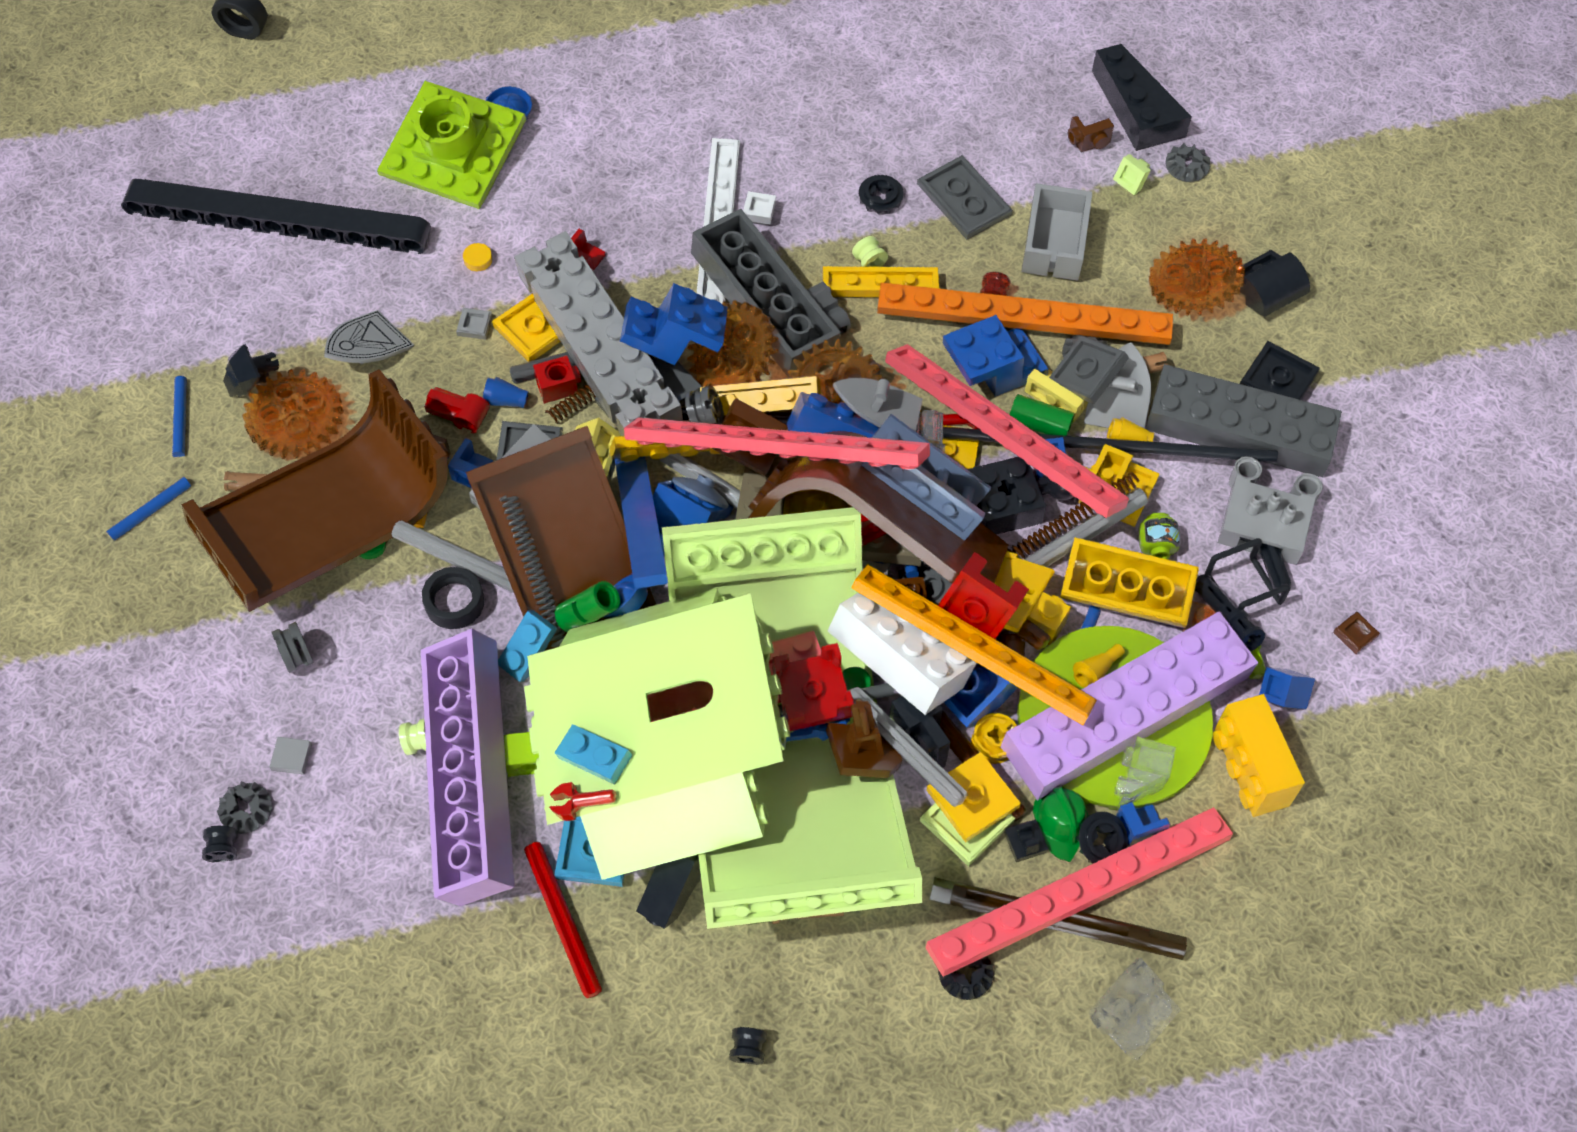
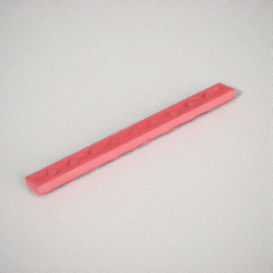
[885,344,1129,518]
[624,417,930,469]
[925,807,1233,977]

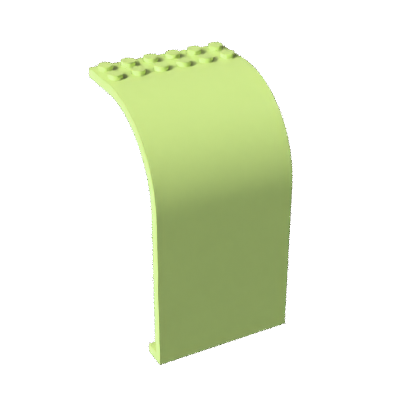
[662,507,922,929]

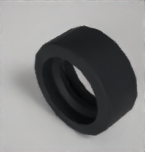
[211,0,268,40]
[422,566,484,629]

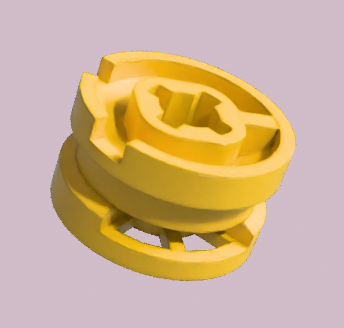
[971,713,1017,764]

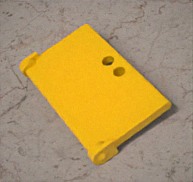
[994,551,1055,633]

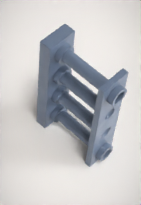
[861,414,991,541]

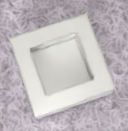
[743,191,776,225]

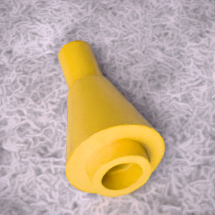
[1073,644,1125,688]

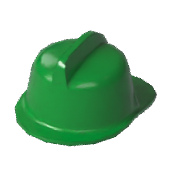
[1033,786,1088,862]

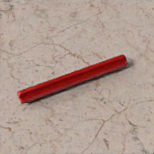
[524,841,602,998]

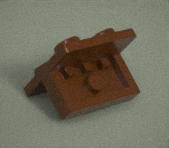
[712,399,788,476]

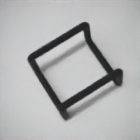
[1205,538,1291,610]

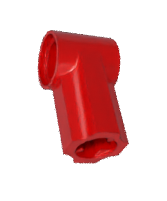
[424,387,490,434]

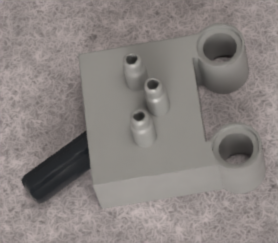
[1217,456,1323,589]

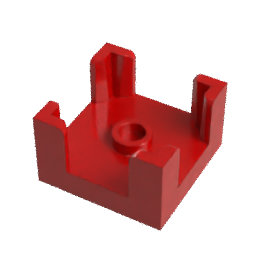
[938,552,1029,639]
[772,643,854,731]

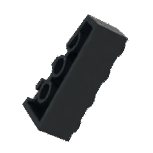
[1092,44,1192,151]

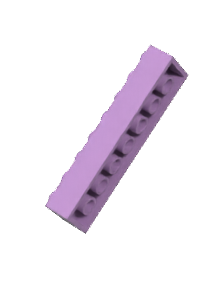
[1001,611,1258,801]
[421,628,515,906]

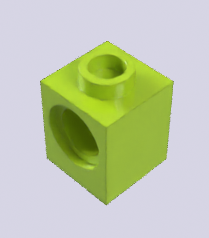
[503,732,539,777]

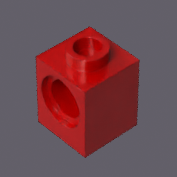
[533,355,581,404]

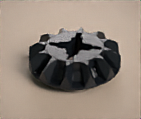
[858,175,903,214]
[1075,812,1128,863]
[938,956,994,1000]

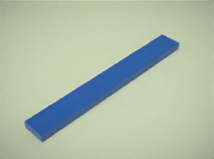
[615,456,668,589]

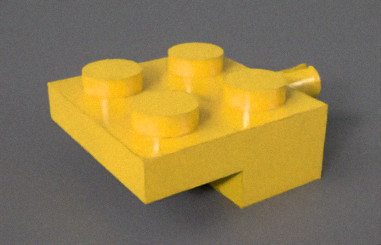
[1078,444,1159,527]

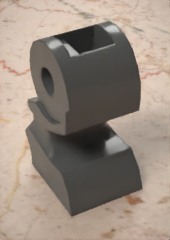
[807,281,851,335]

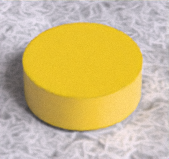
[463,243,493,272]

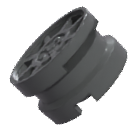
[685,386,725,425]
[271,622,314,673]

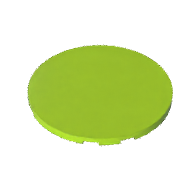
[1017,626,1213,810]

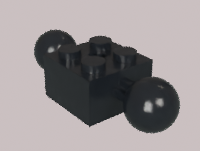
[967,456,1074,535]

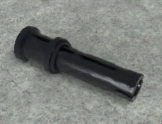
[1194,574,1265,651]

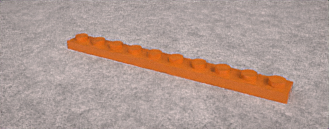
[877,282,1173,345]

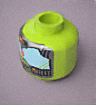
[1138,512,1181,559]

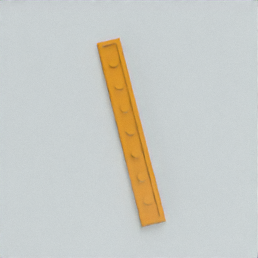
[851,565,1097,725]

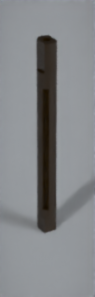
[930,877,1187,960]

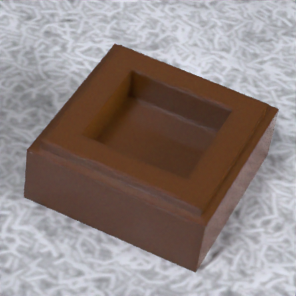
[1333,612,1380,654]

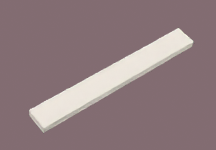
[697,138,740,306]

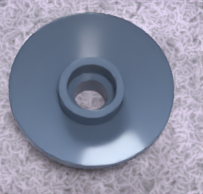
[672,474,729,509]

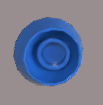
[485,86,532,120]
[604,574,648,619]

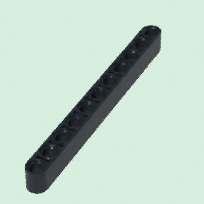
[121,179,431,254]

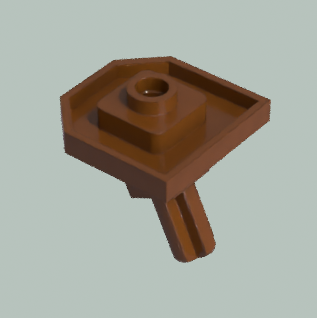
[826,699,903,778]

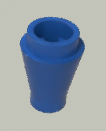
[483,376,529,408]

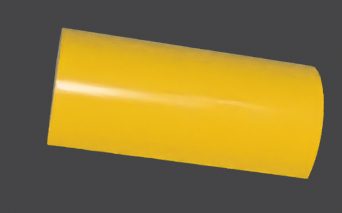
[1060,537,1199,628]

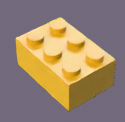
[1213,694,1305,817]

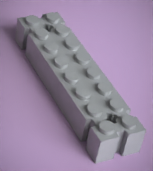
[514,231,683,436]

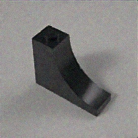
[636,854,701,929]

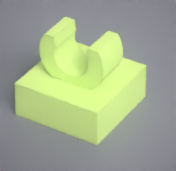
[1113,154,1151,195]

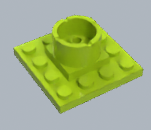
[377,81,526,209]

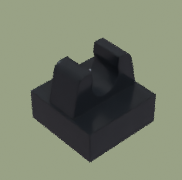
[1004,819,1048,863]

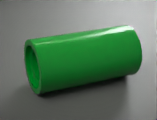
[1009,394,1075,435]
[555,581,620,632]

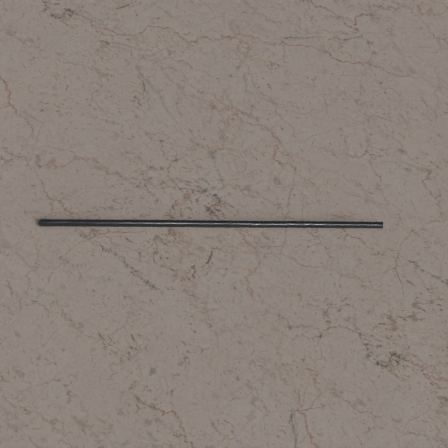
[681,408,1278,463]

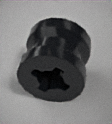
[202,825,238,863]
[729,1027,767,1065]

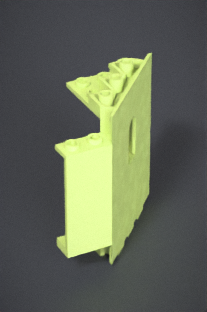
[524,588,790,880]

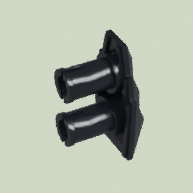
[223,344,279,398]

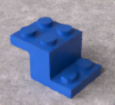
[620,283,728,365]
[942,315,1048,397]
[653,480,734,557]

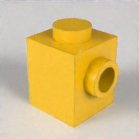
[1027,592,1071,645]

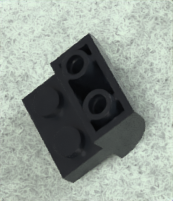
[1226,250,1310,317]
[889,696,950,768]

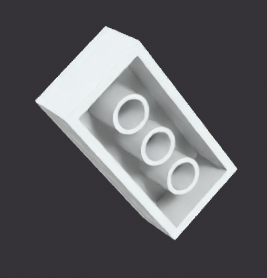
[828,593,977,715]

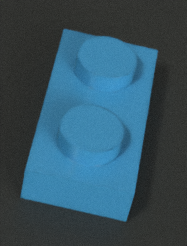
[498,610,557,682]
[555,724,632,785]

